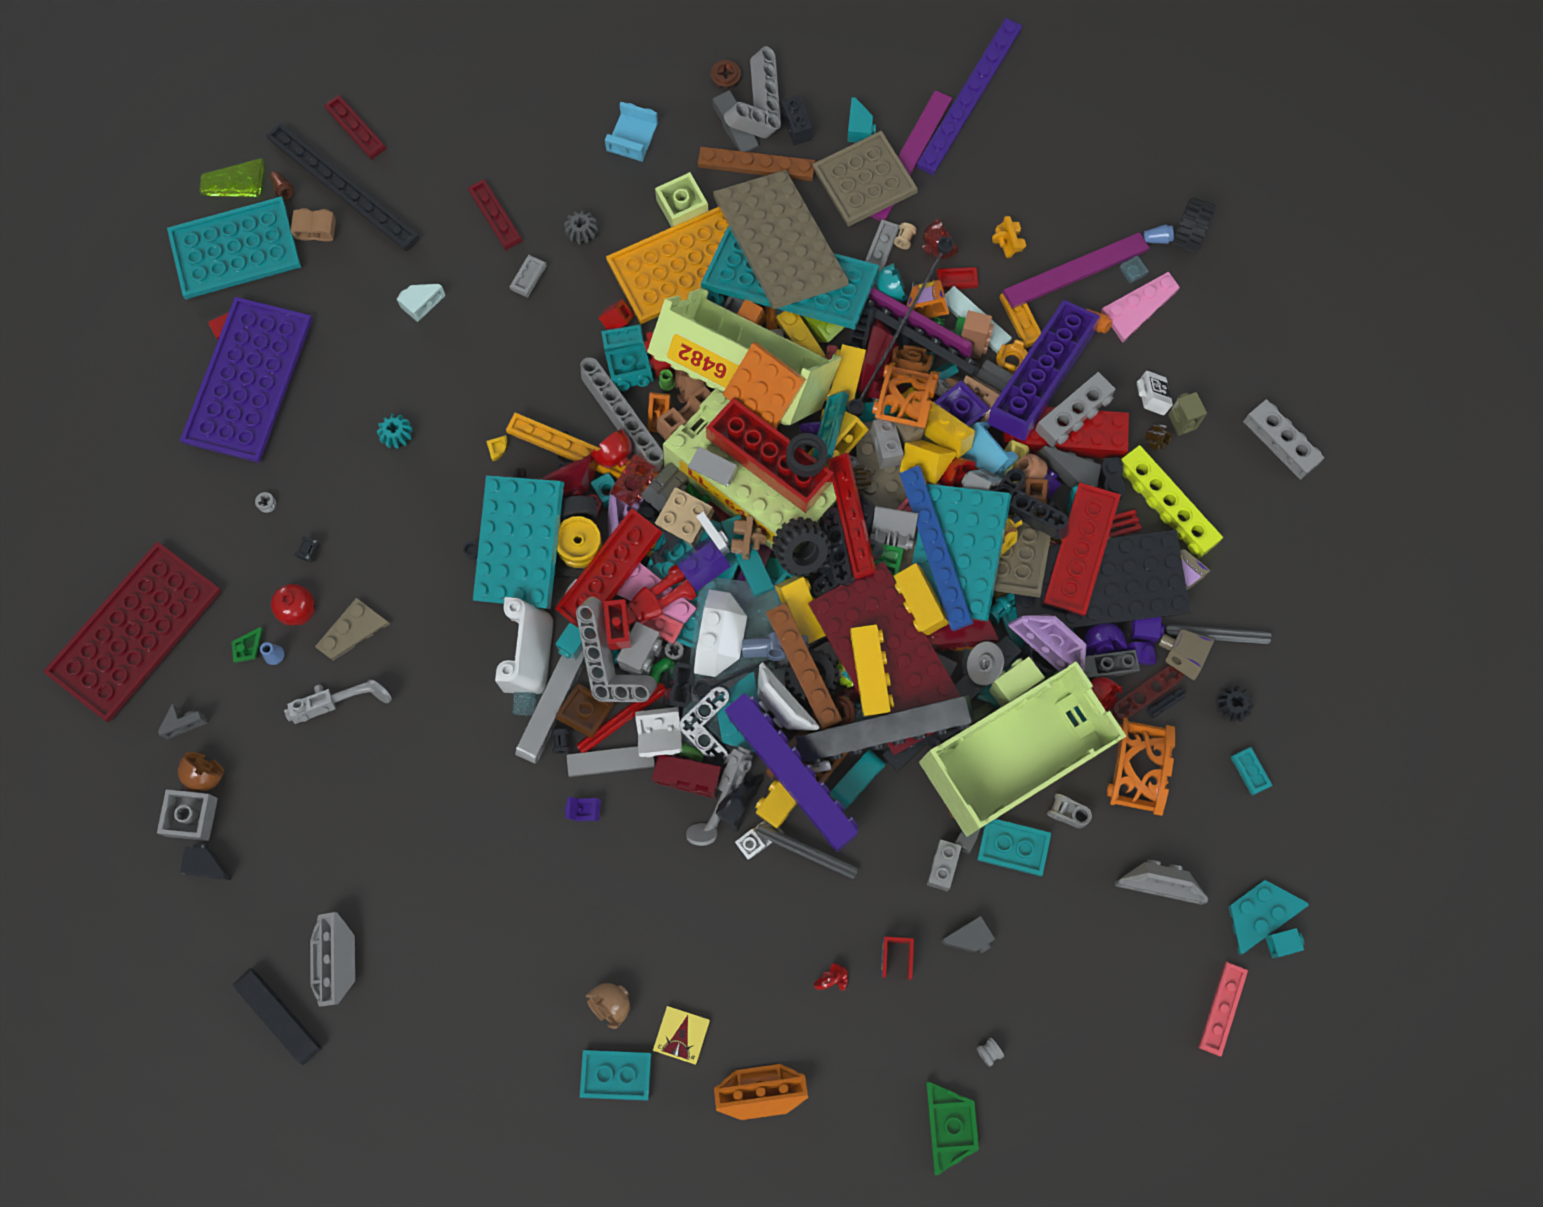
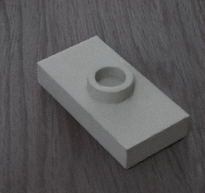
[509,255,547,298]

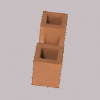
[958,310,994,360]
[656,386,711,440]

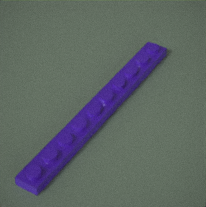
[917,18,1022,176]

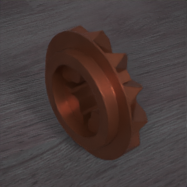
[710,60,741,89]
[831,696,858,727]

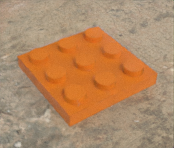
[722,342,806,429]

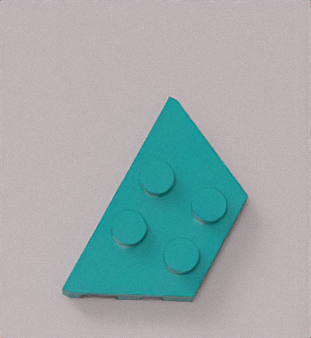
[715,672,761,752]
[1228,880,1309,955]

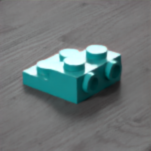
[605,343,653,391]

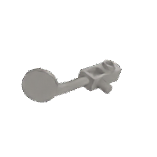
[284,679,392,724]
[686,745,753,846]

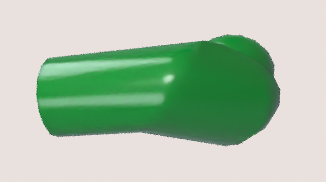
[650,657,676,684]

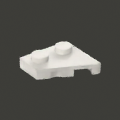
[696,512,730,556]

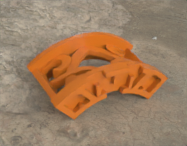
[872,362,940,430]
[1106,717,1175,816]

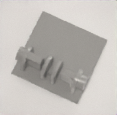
[870,506,918,550]

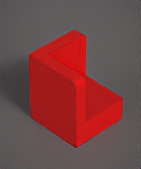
[598,299,634,330]

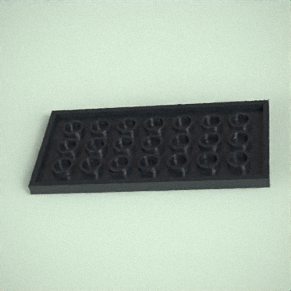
[1014,530,1191,629]

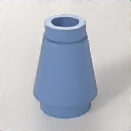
[1144,224,1174,244]
[260,642,284,665]

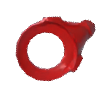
[813,963,848,991]

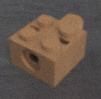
[944,375,1001,431]

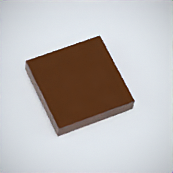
[555,683,615,739]

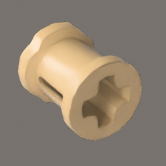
[894,223,917,249]

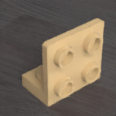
[655,488,714,548]

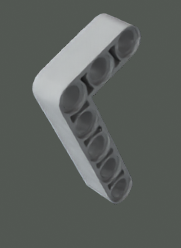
[724,46,781,138]
[576,597,657,702]

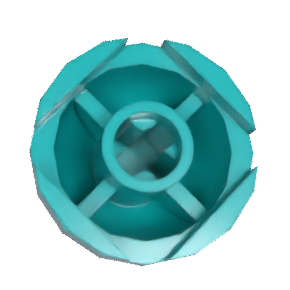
[873,263,908,303]

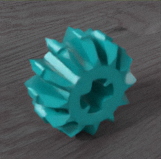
[377,413,413,449]

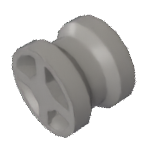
[976,1038,1004,1067]

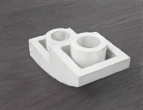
[735,821,784,860]

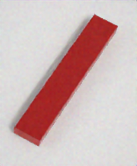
[828,452,877,579]

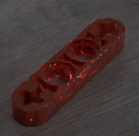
[1112,665,1184,721]

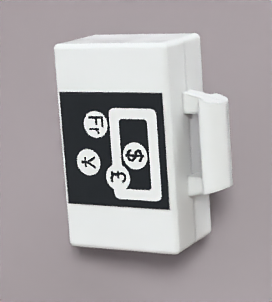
[1136,371,1173,415]

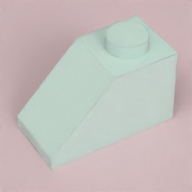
[397,284,446,322]

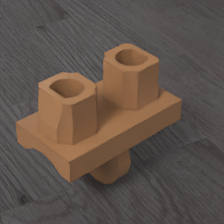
[731,516,767,560]

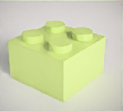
[655,172,708,227]
[989,657,1045,707]

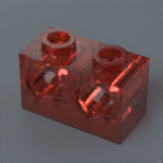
[610,454,656,507]

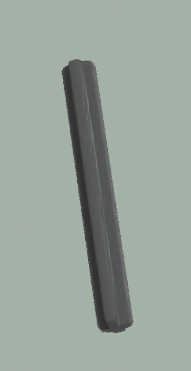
[1165,624,1271,644]
[756,824,858,879]

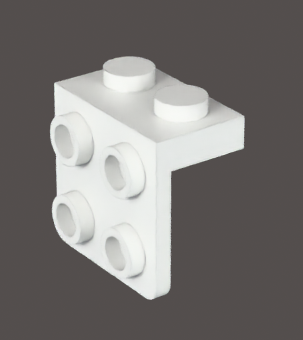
[635,707,682,757]

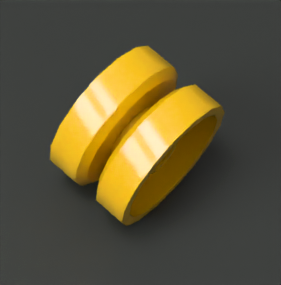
[557,516,602,568]

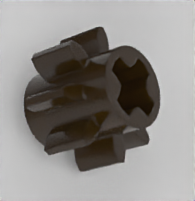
[1146,424,1172,450]
[853,465,872,491]

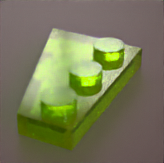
[199,158,264,197]

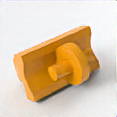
[992,216,1026,258]

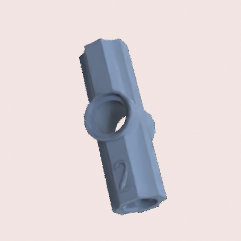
[742,632,809,661]

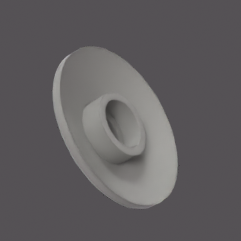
[967,642,1004,685]

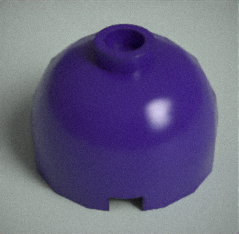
[1083,623,1127,656]

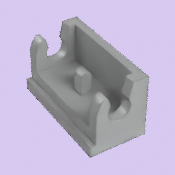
[688,446,739,487]

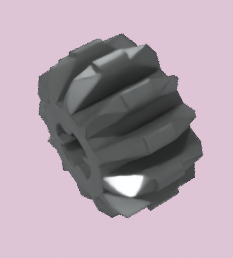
[564,210,598,245]

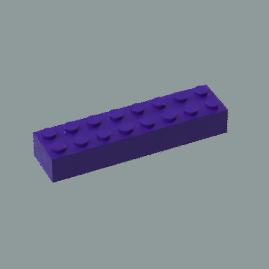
[987,300,1100,441]
[724,693,859,853]

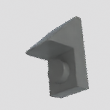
[158,704,208,739]

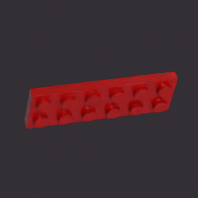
[1043,482,1121,616]
[555,508,663,628]

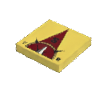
[653,1006,710,1065]

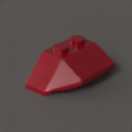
[857,319,901,399]
[539,455,598,499]

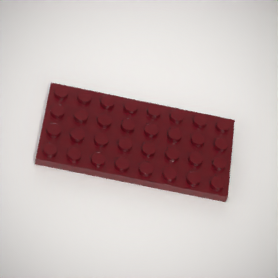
[43,542,222,723]
[808,561,960,755]

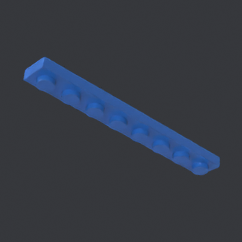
[899,465,974,631]

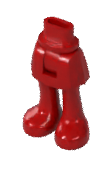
[627,564,697,626]

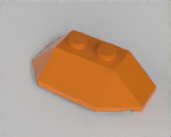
[714,1064,808,1120]

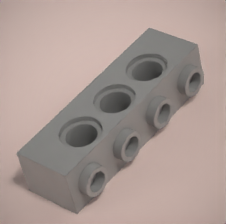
[1035,372,1115,448]
[1243,399,1324,480]

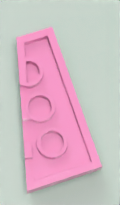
[1101,272,1180,343]
[616,563,697,625]

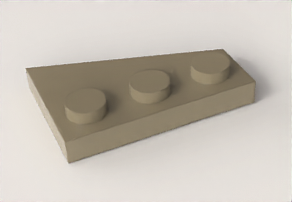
[315,598,390,661]

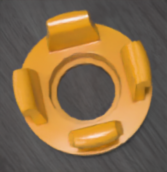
[996,340,1028,374]

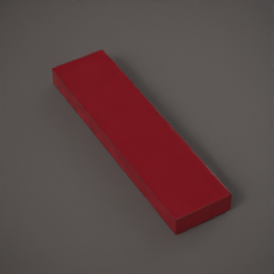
[324,95,386,160]
[468,179,523,251]

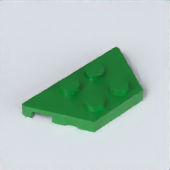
[926,1082,979,1175]

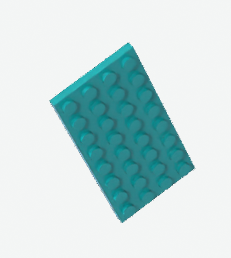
[701,226,879,330]

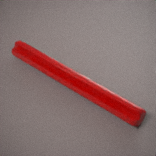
[577,682,666,753]

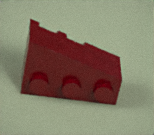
[925,619,999,650]
[652,754,722,799]

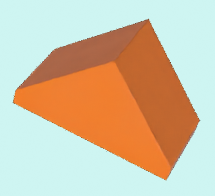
[647,392,672,433]

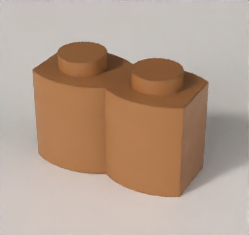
[291,208,336,241]

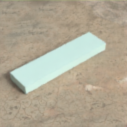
[945,286,1012,353]

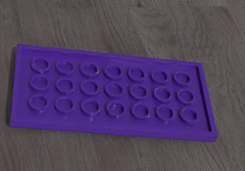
[180,297,313,463]

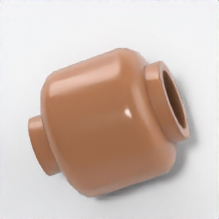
[1016,454,1048,481]

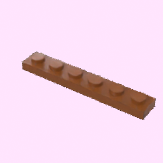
[698,147,815,181]
[766,602,842,730]

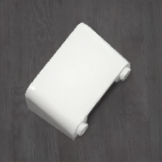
[495,597,554,695]

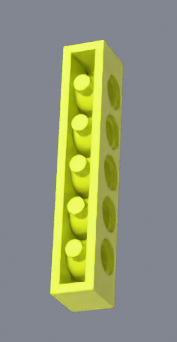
[1121,445,1223,559]

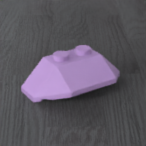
[1008,614,1086,672]

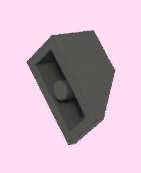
[941,916,995,953]

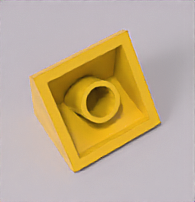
[900,440,957,485]

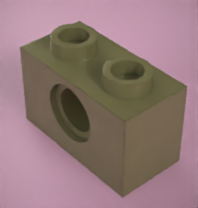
[1168,392,1207,436]

